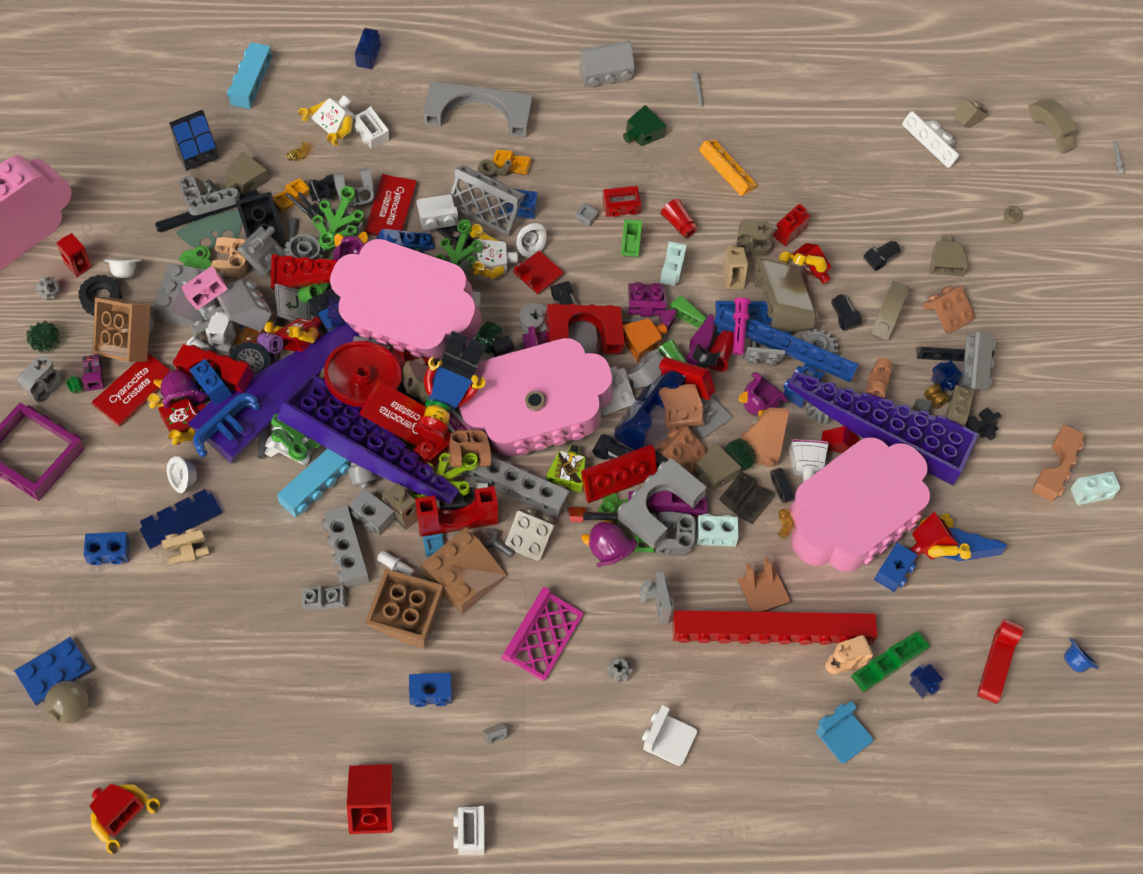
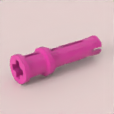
[732,298,751,355]

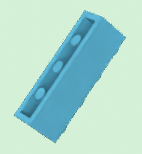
[227,42,272,109]
[277,448,351,517]

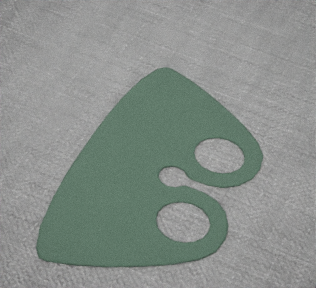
[176,210,242,250]

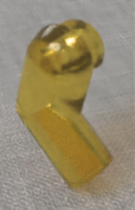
[286,142,310,161]
[778,509,794,539]

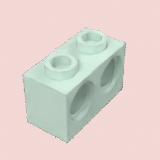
[1071,471,1120,505]
[696,514,738,547]

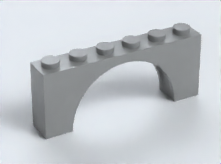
[423,81,532,138]

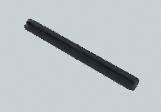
[155,190,259,232]

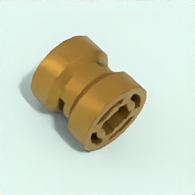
[924,383,950,409]

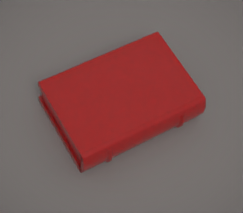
[659,357,716,401]

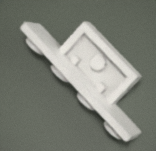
[902,111,959,168]

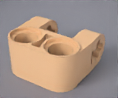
[211,237,249,278]
[825,635,873,675]

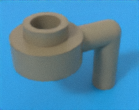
[477,159,512,178]

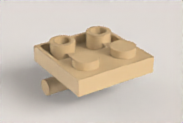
[161,528,209,565]

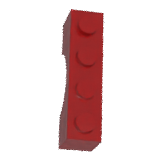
[172,344,254,393]

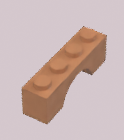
[1031,424,1085,502]

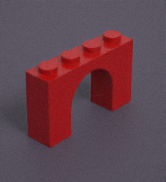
[545,303,625,354]
[415,486,498,537]

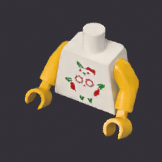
[298,94,354,146]
[470,224,518,280]

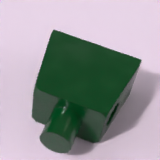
[623,105,666,146]

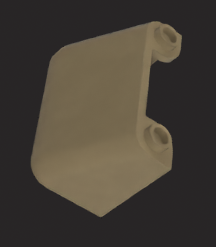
[753,258,818,332]

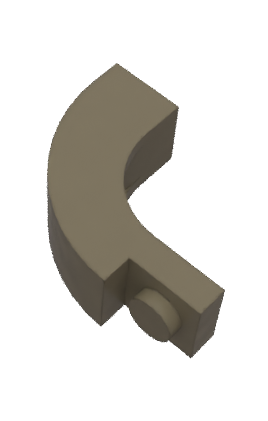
[1028,99,1077,152]
[871,281,910,340]

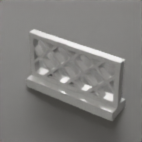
[450,165,525,235]

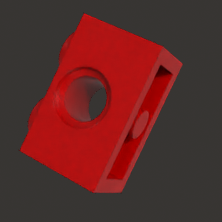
[56,233,92,277]

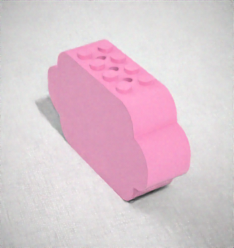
[0,155,72,270]
[330,239,482,359]
[459,338,614,457]
[789,438,930,572]

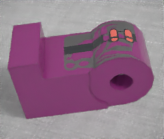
[83,354,104,391]

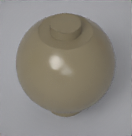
[45,679,89,723]

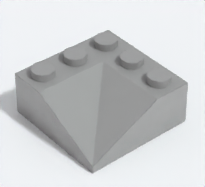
[153,263,226,327]

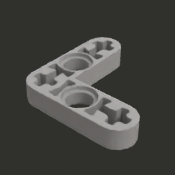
[179,176,240,215]

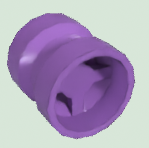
[257,332,283,354]

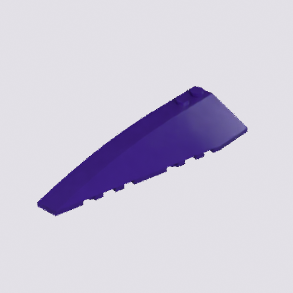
[188,322,360,464]
[787,372,979,486]

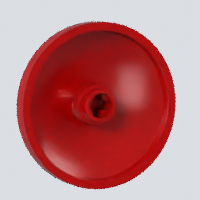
[324,341,402,407]

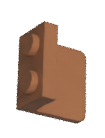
[922,285,975,333]
[659,384,704,429]
[655,426,707,474]

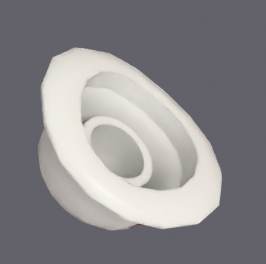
[516,223,547,258]
[103,258,142,278]
[166,456,197,493]

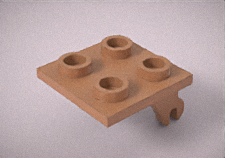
[738,557,791,612]

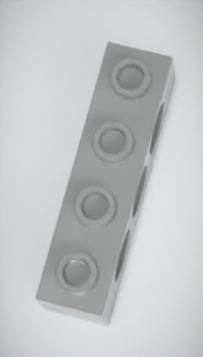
[322,505,369,589]

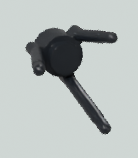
[285,180,326,219]

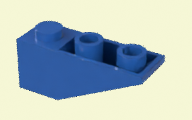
[375,229,434,252]
[942,528,1007,562]

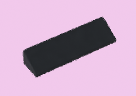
[916,347,995,362]

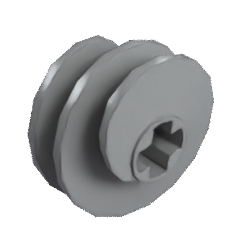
[519,303,547,334]

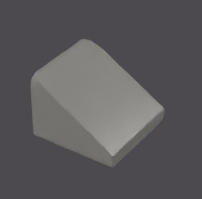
[483,724,508,744]

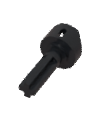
[692,343,721,369]

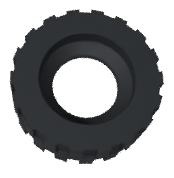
[78,275,123,316]

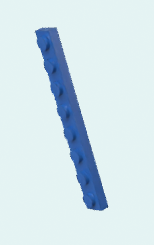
[714,306,859,382]

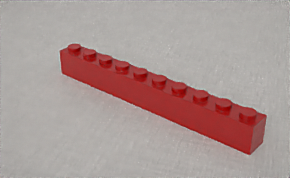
[672,610,877,645]

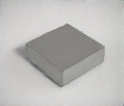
[575,203,599,227]

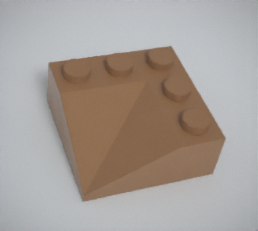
[92,297,151,362]
[421,527,507,614]
[365,569,444,649]

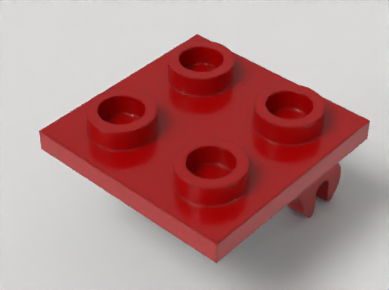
[513,251,564,295]

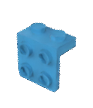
[815,701,873,764]

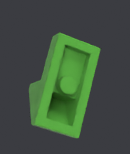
[621,219,642,257]

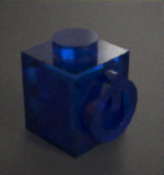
[931,360,962,392]
[910,664,944,699]

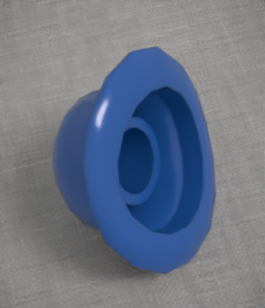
[1064,638,1099,673]

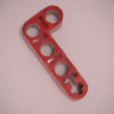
[977,619,1024,704]

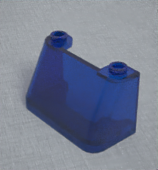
[614,371,686,450]

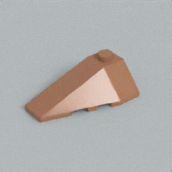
[739,408,789,467]

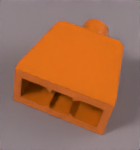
[623,319,667,362]

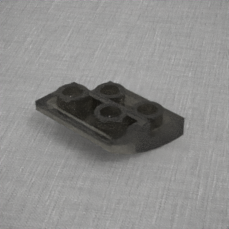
[719,472,774,524]

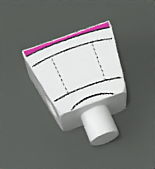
[789,439,828,482]

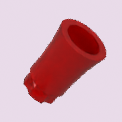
[660,198,698,239]
[707,330,734,372]

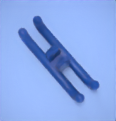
[193,393,260,457]

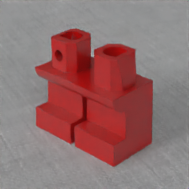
[773,204,811,247]

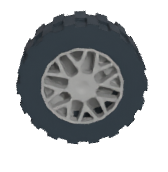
[229,342,271,375]

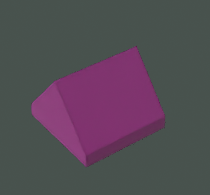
[658,309,677,332]

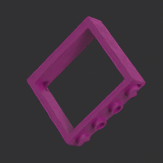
[0,402,85,501]

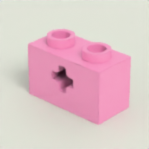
[181,266,228,310]

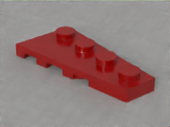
[270,254,338,290]

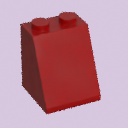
[346,764,393,834]

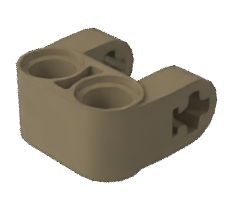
[737,219,773,256]

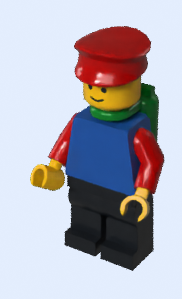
[415,331,486,441]

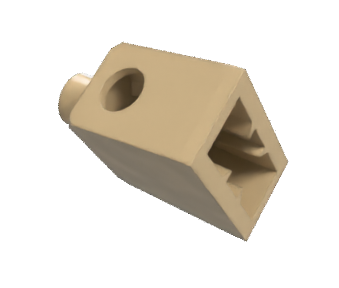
[723,245,748,289]

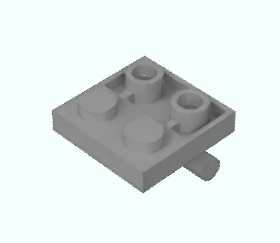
[237,226,284,277]
[639,572,674,625]

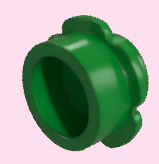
[66,375,83,393]

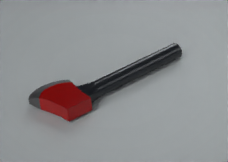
[567,506,619,522]

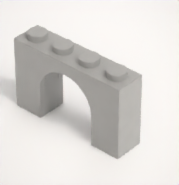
[618,458,707,549]

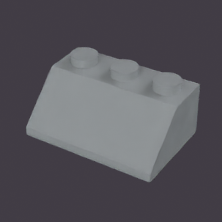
[579,40,634,88]
[217,279,272,332]
[962,332,996,391]

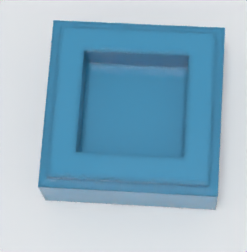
[423,533,444,557]

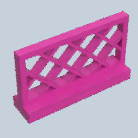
[501,586,584,682]

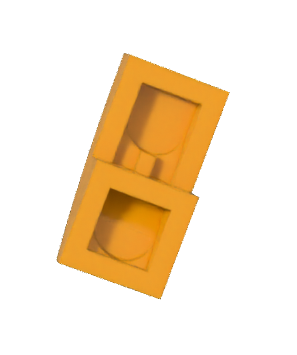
[492,150,532,175]
[272,178,309,213]

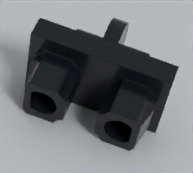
[308,174,337,201]
[965,407,1001,440]

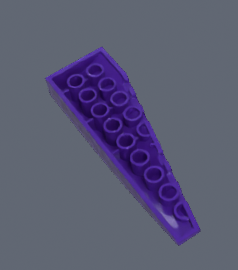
[277,373,459,504]

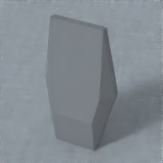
[568,321,601,354]

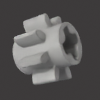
[35,276,60,299]
[607,656,632,684]

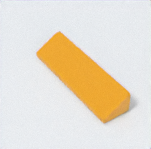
[699,140,758,196]

